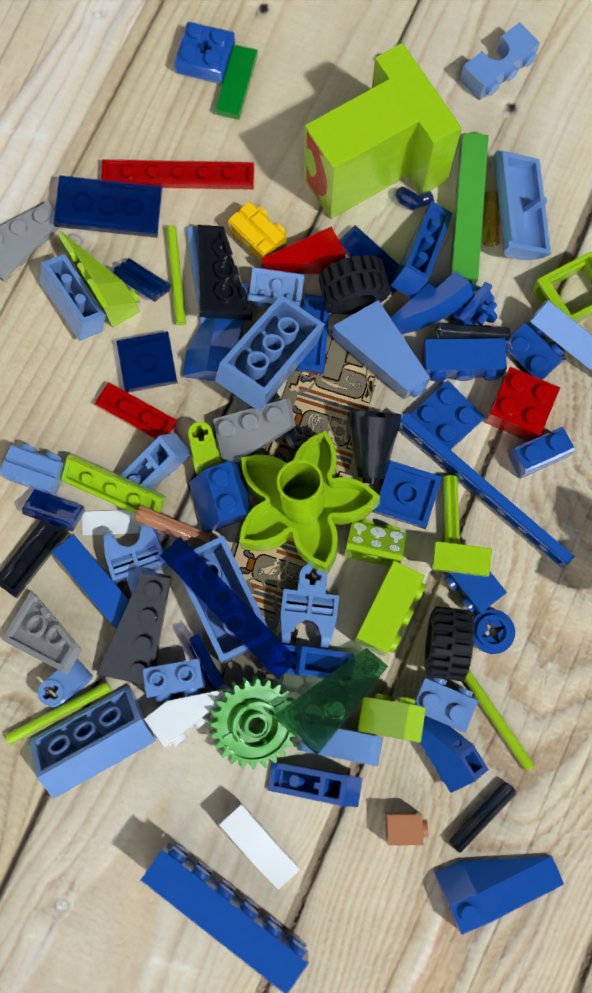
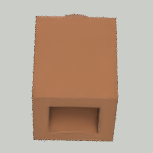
[385,812,428,846]

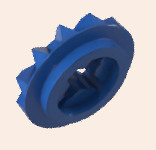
[474,609,515,654]

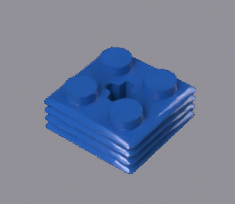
[174,21,235,84]

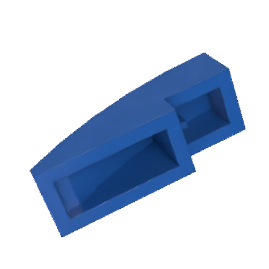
[391,271,474,335]
[262,643,354,682]

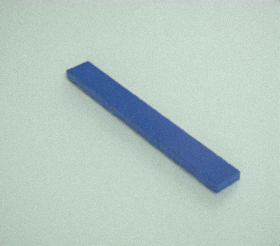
[399,412,575,567]

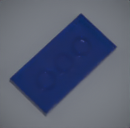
[54,175,162,238]

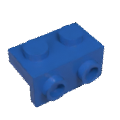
[506,322,566,380]

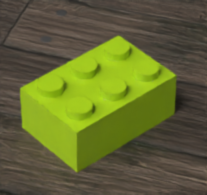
[354,561,426,657]

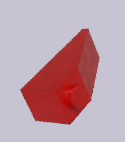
[261,226,346,274]

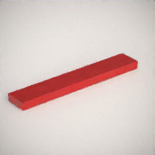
[101,159,255,190]

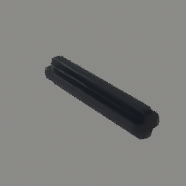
[435,323,511,341]
[449,782,517,853]

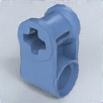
[38,658,93,708]

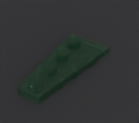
[273,648,388,755]

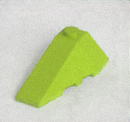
[57,231,140,327]

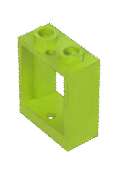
[532,251,592,323]

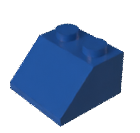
[189,461,252,533]

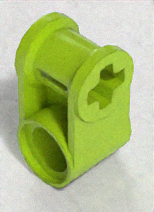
[188,422,222,476]

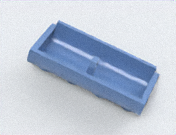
[493,150,551,260]

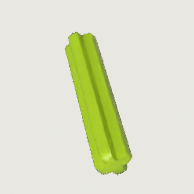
[442,475,460,544]

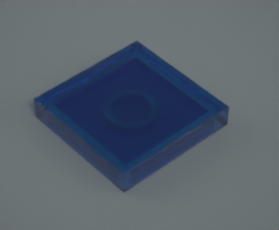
[116,331,178,393]

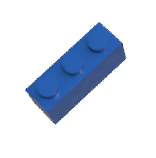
[422,338,507,381]

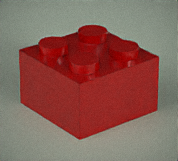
[485,367,561,441]

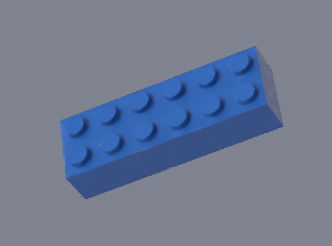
[140,843,309,993]

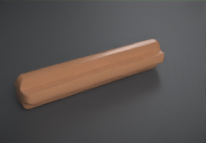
[134,506,212,547]

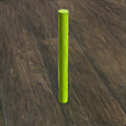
[166,225,186,326]
[464,669,535,771]
[5,681,112,745]

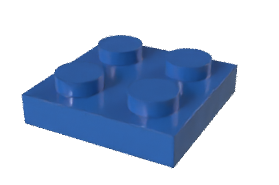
[410,380,485,450]
[374,460,442,529]

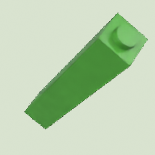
[449,132,489,285]

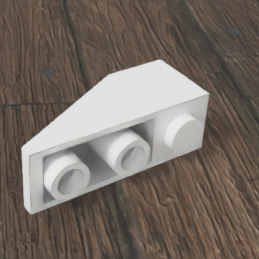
[144,688,232,748]

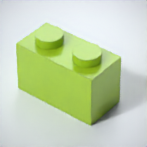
[358,693,426,743]

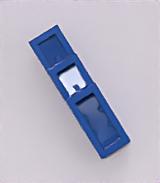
[52,533,129,629]

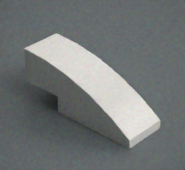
[219,803,300,890]

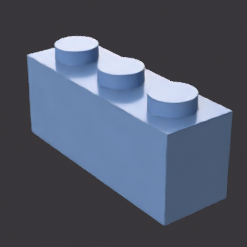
[39,254,106,341]

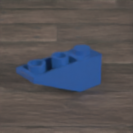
[420,716,489,793]

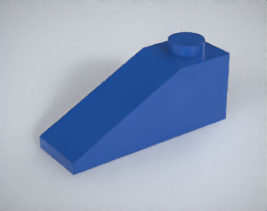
[267,762,363,807]

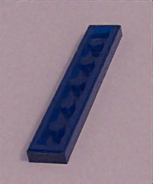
[159,536,299,680]

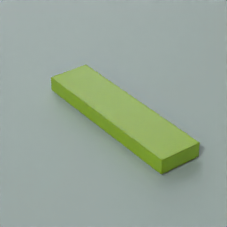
[60,454,166,514]

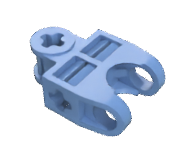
[103,523,169,594]
[280,564,339,649]

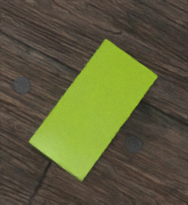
[432,541,492,577]

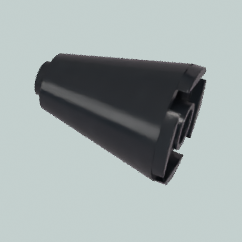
[347,411,402,484]

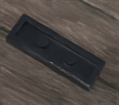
[0,516,68,598]

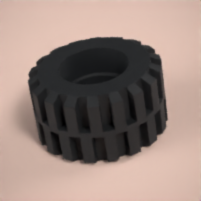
[318,255,391,315]
[425,606,474,681]

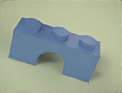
[460,22,540,101]

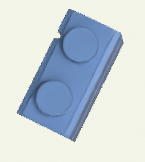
[0,443,65,496]

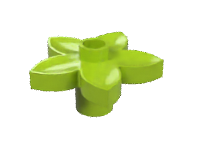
[239,431,380,574]

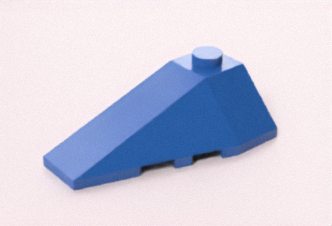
[182,283,249,381]
[434,856,564,935]

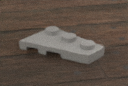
[0,201,62,282]
[213,399,296,464]
[2,591,82,675]

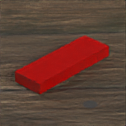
[95,382,177,440]

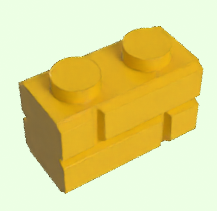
[228,201,286,261]

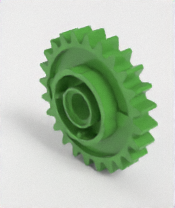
[208,676,300,770]

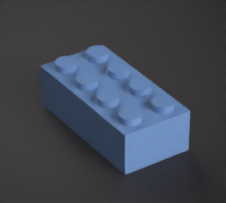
[215,295,325,412]
[173,535,273,664]

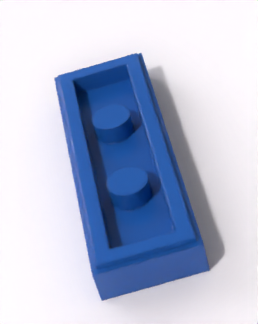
[297,294,329,374]

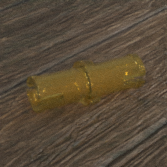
[482,191,500,247]

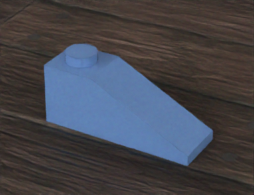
[120,434,192,489]

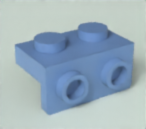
[247,267,305,308]
[143,659,206,703]
[415,677,478,733]

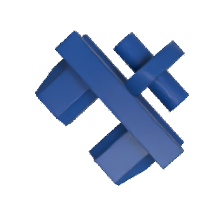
[451,282,497,326]

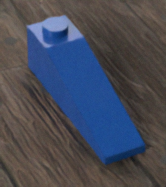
[391,201,453,298]

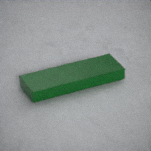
[215,44,258,120]

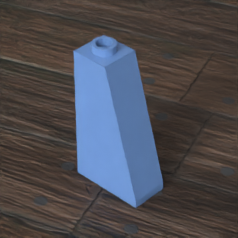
[332,300,430,399]

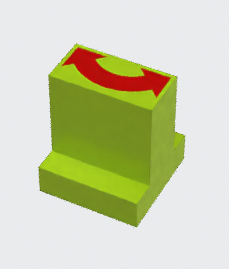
[304,43,462,219]

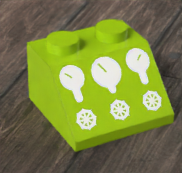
[344,519,406,567]

